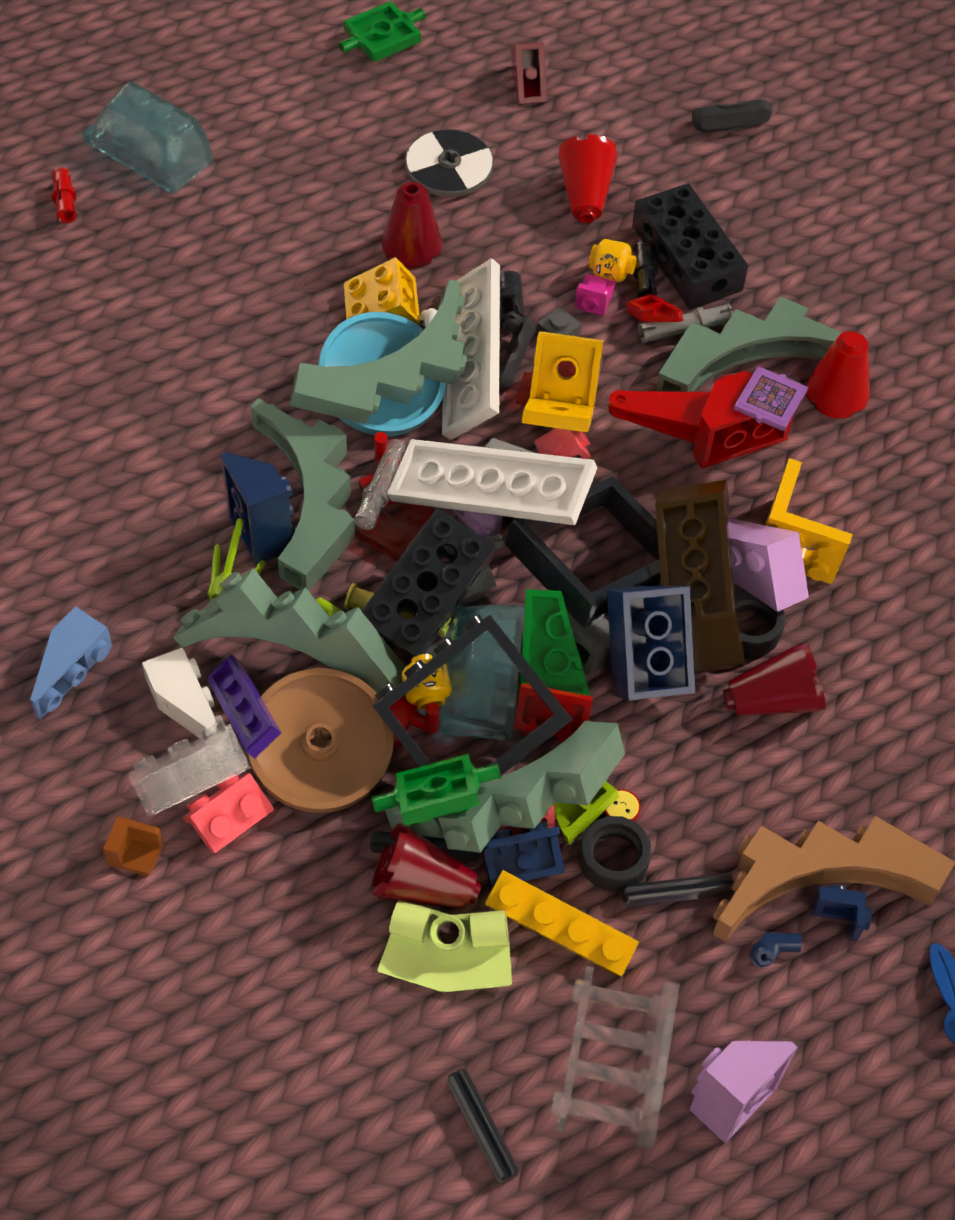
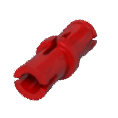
[52,168,77,224]

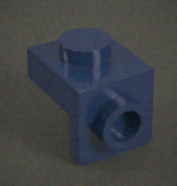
[813,885,872,942]

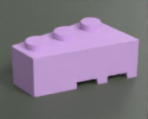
[728,518,809,612]

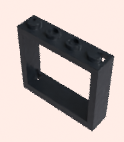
[505,476,661,628]
[373,614,573,775]

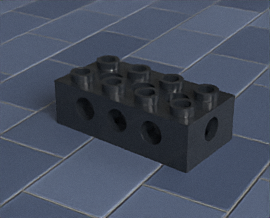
[632,183,749,310]
[362,507,496,665]

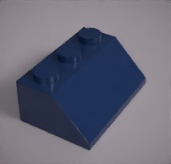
[220,452,295,565]
[607,586,695,701]

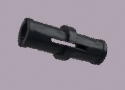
[633,241,658,298]

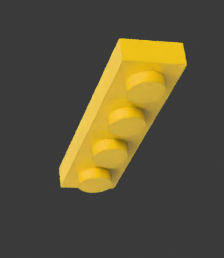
[485,870,639,978]

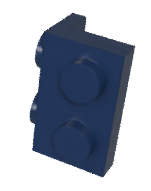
[482,822,565,889]

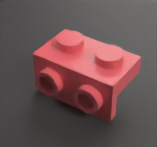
[182,772,275,853]

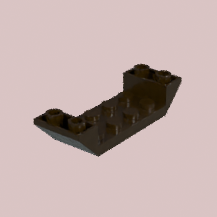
[655,480,745,673]

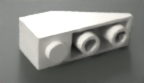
[142,647,228,753]

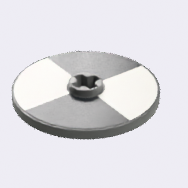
[405,129,494,197]

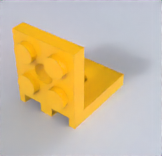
[522,331,604,433]
[765,458,853,584]

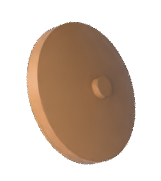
[248,668,394,813]

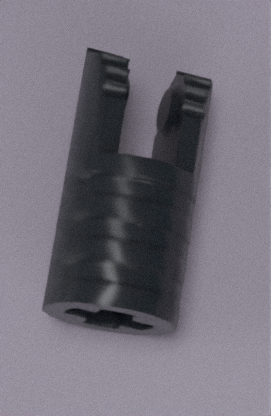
[499,270,525,328]

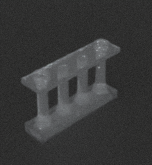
[551,966,679,1150]

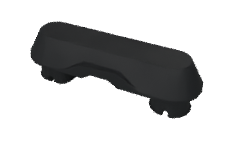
[692,99,773,132]
[499,311,536,392]

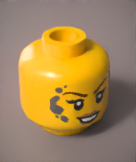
[589,239,636,282]
[401,654,452,710]

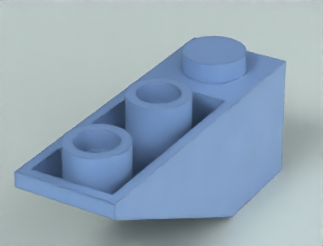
[30,606,112,720]

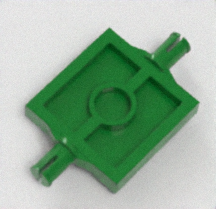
[338,1,426,62]
[372,754,501,826]

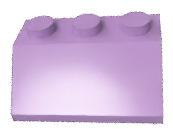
[689,1041,798,1144]

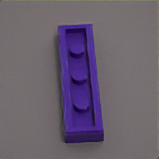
[206,654,281,759]

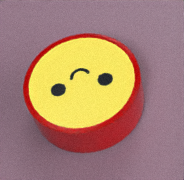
[603,789,641,822]

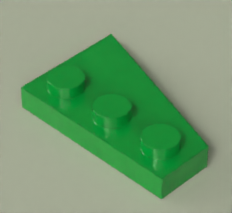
[520,589,590,696]

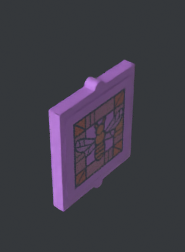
[734,366,808,431]

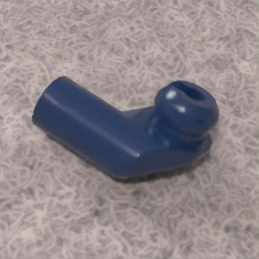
[750,932,802,968]

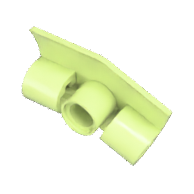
[377,900,512,992]

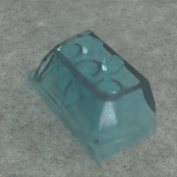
[83,81,213,194]
[440,604,525,741]

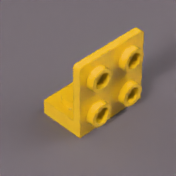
[344,257,421,325]

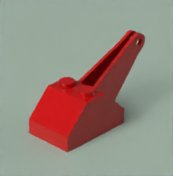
[608,371,795,469]

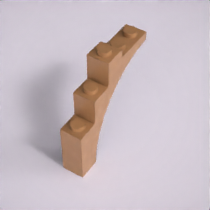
[713,816,955,942]

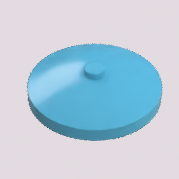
[318,312,446,436]

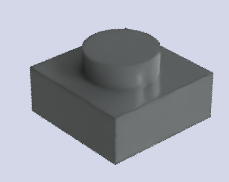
[537,307,582,336]

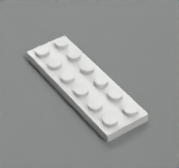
[442,258,500,440]
[387,439,597,525]

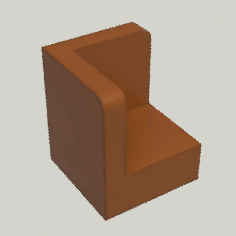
[103,816,164,876]

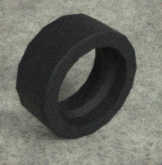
[734,589,785,657]
[579,816,652,892]

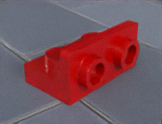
[514,683,593,742]

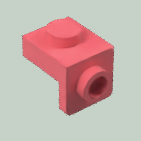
[534,428,591,459]

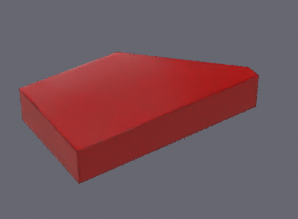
[626,294,683,322]

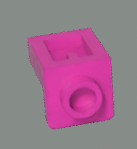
[575,273,616,316]

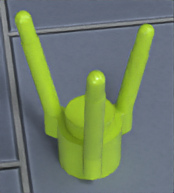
[207,518,266,601]

